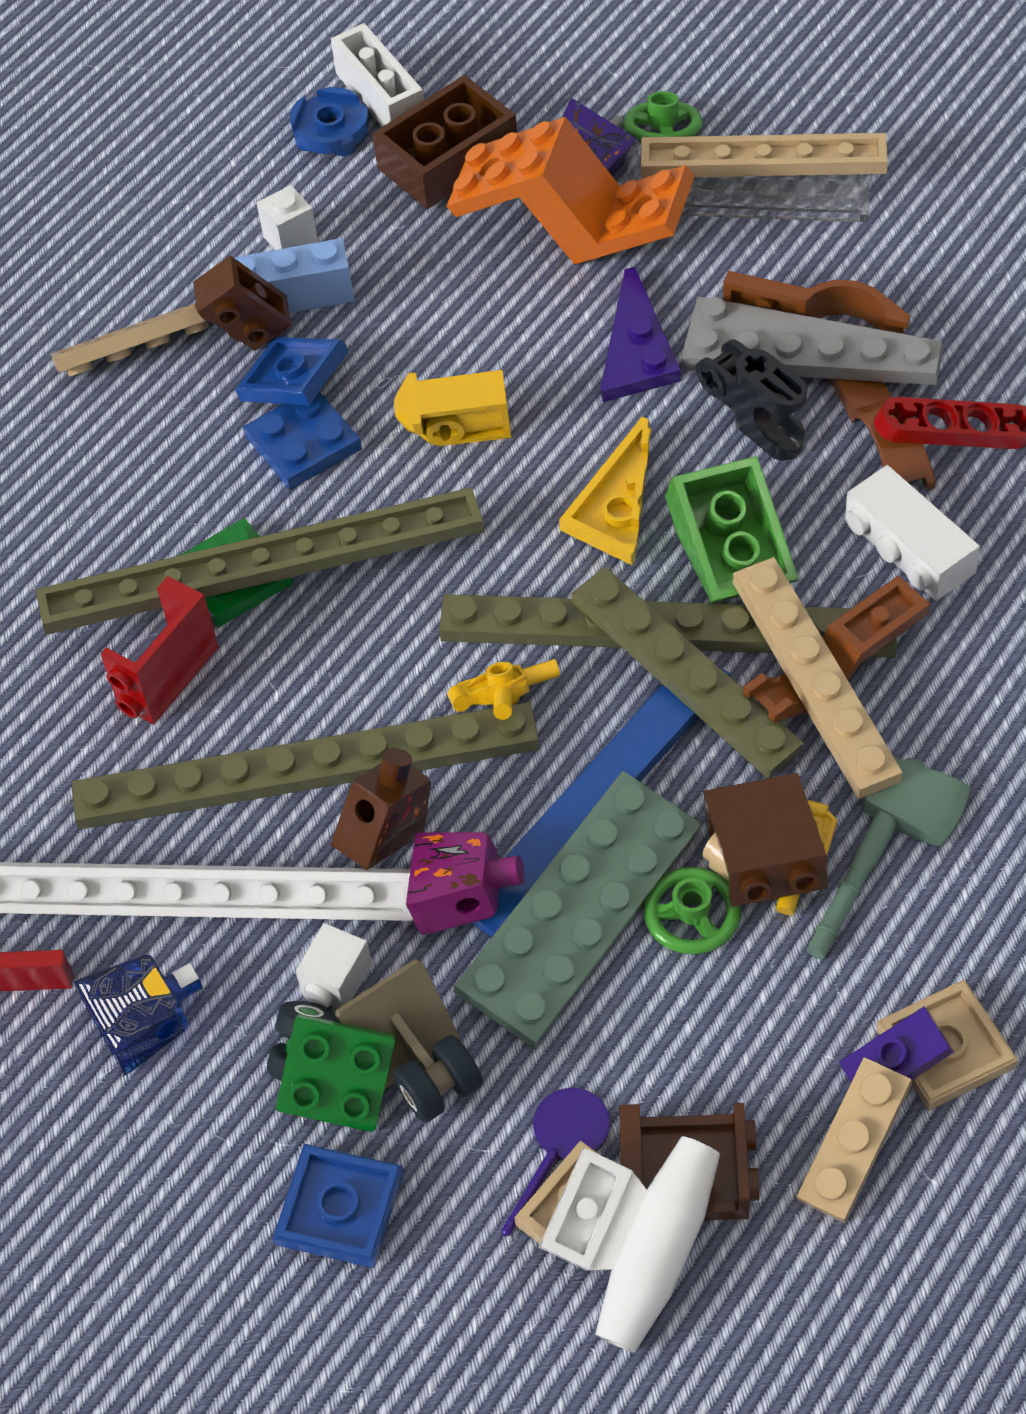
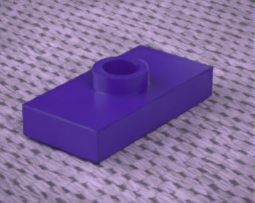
[839,1006,954,1083]

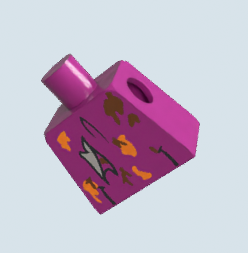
[406,832,525,935]

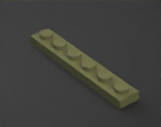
[572,567,803,779]

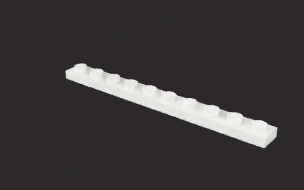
[0,862,413,921]

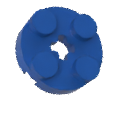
[290,87,369,156]

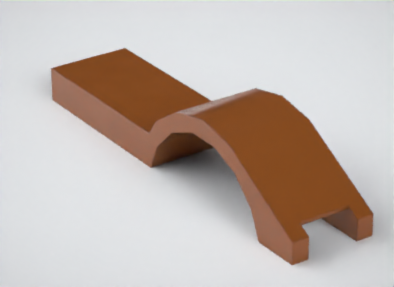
[723,271,911,334]
[829,379,936,490]
[743,575,930,723]

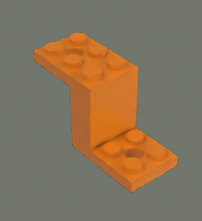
[446,117,695,265]

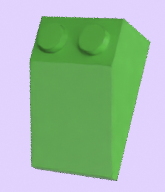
[665,456,799,604]

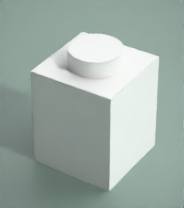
[256,185,318,250]
[295,923,372,1009]

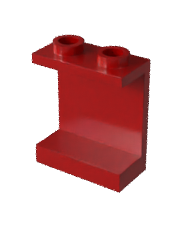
[100,576,219,725]

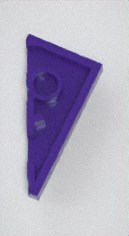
[601,267,681,402]

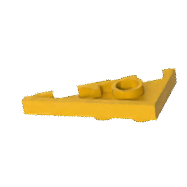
[559,417,651,565]

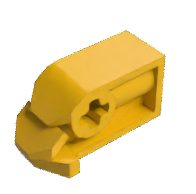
[394,370,511,446]

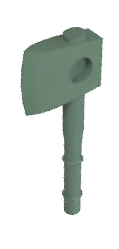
[806,758,971,959]

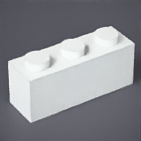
[330,23,424,127]
[845,465,980,601]

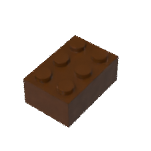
[372,75,517,210]

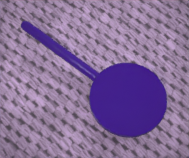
[501,1088,610,1237]

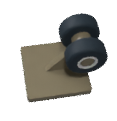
[335,959,483,1123]

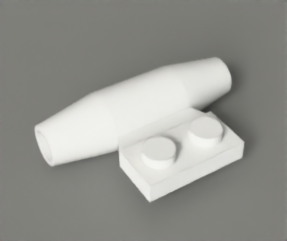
[538,1136,720,1353]

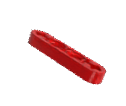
[874,397,1026,449]

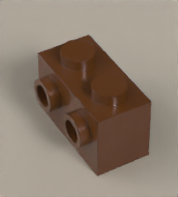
[193,255,291,351]

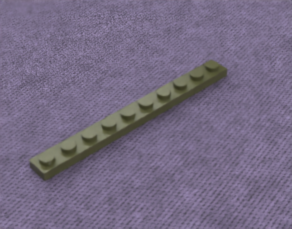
[35,487,484,635]
[439,594,897,658]
[72,702,539,830]

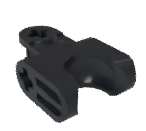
[695,339,807,461]

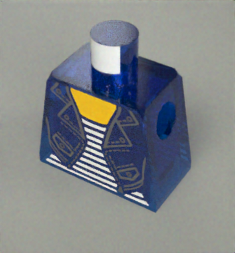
[74,955,203,1076]

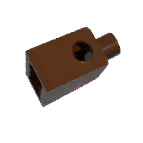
[331,748,431,870]

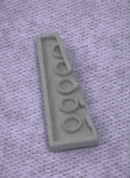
[681,297,943,385]

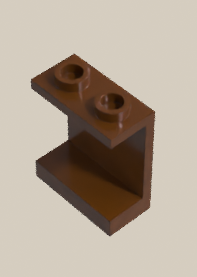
[704,773,828,907]

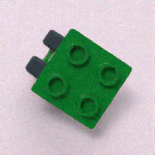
[267,1001,396,1132]

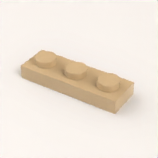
[796,1057,912,1223]

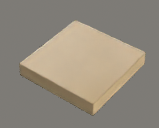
[876,979,1018,1111]

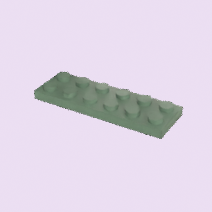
[453,771,702,1049]

